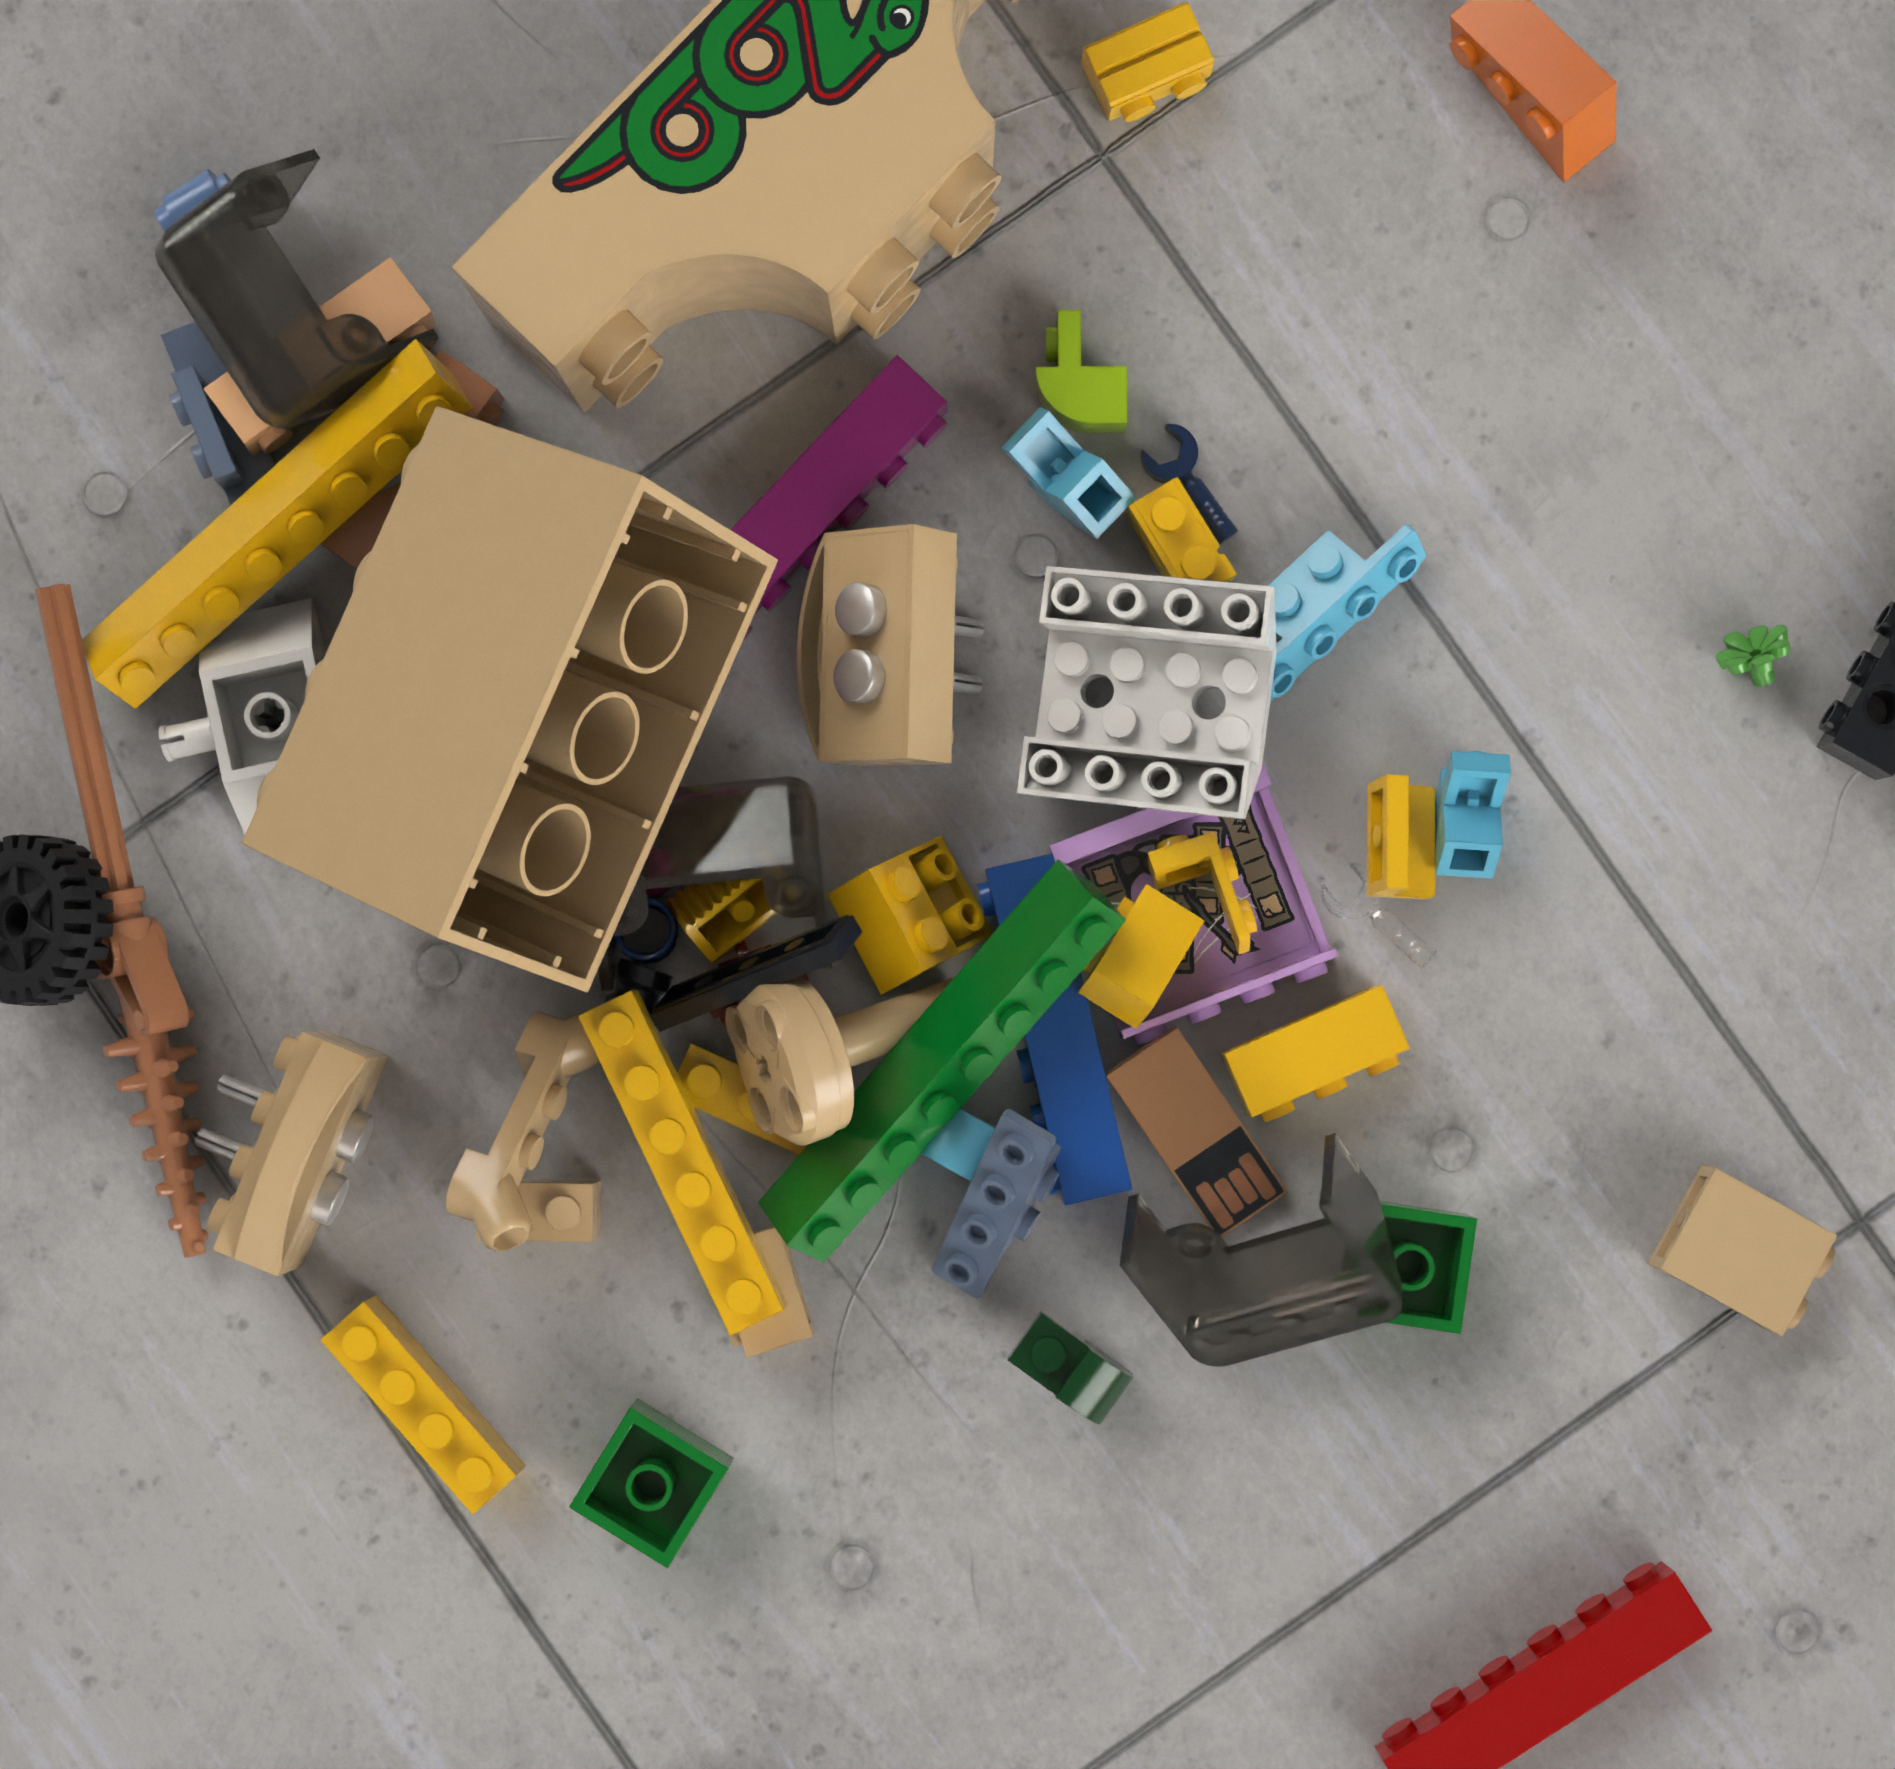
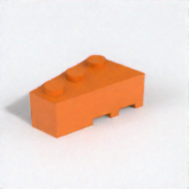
[1450,0,1617,182]

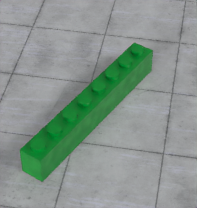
[758,859,1126,1263]

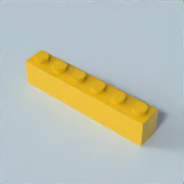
[578,990,787,1336]

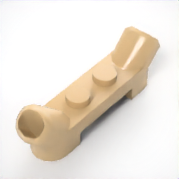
[446,1008,601,1251]

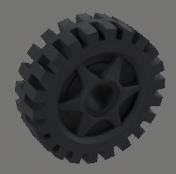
[0,834,114,1006]

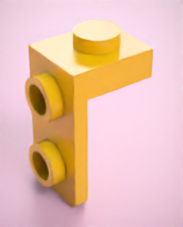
[1148,832,1257,955]

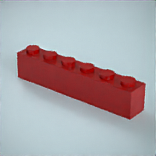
[1375,1561,1713,1769]

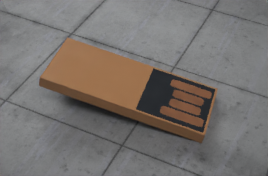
[1105,1025,1288,1240]

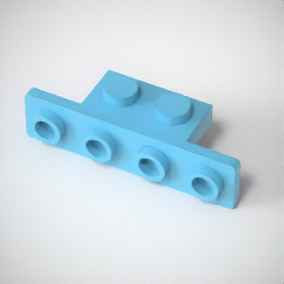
[1268,524,1426,702]

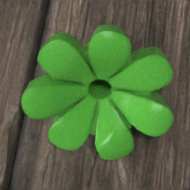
[1715,625,1790,687]

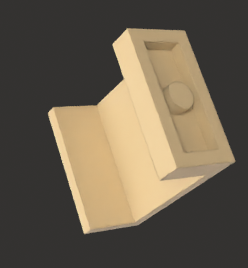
[1648,1165,1838,1337]

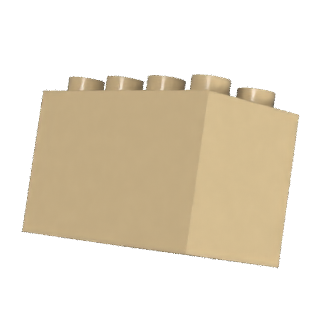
[241,406,778,993]

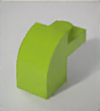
[1034,310,1128,434]

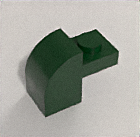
[1007,1311,1134,1425]

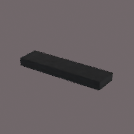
[649,915,863,1032]

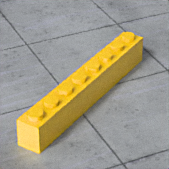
[82,339,473,709]

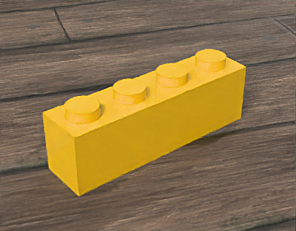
[320,1295,526,1515]

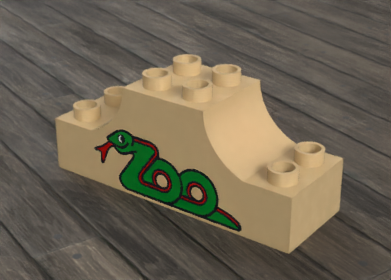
[451,0,1020,413]

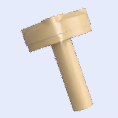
[725,976,954,1146]

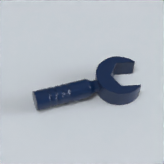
[1141,424,1238,544]

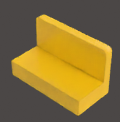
[1367,774,1435,900]

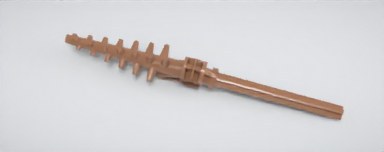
[35,584,209,1258]

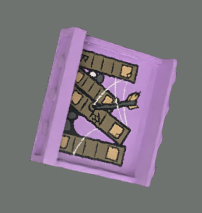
[1048,764,1338,1045]

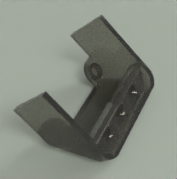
[155,149,439,429]
[598,776,832,991]
[1119,1133,1403,1367]

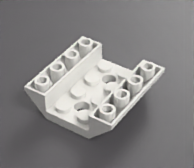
[1017,566,1276,819]

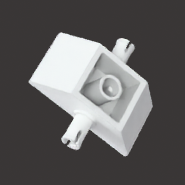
[159,598,326,834]

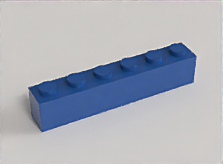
[977,853,1133,1206]

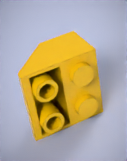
[827,836,993,995]

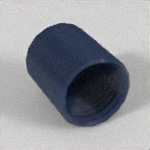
[613,896,678,964]

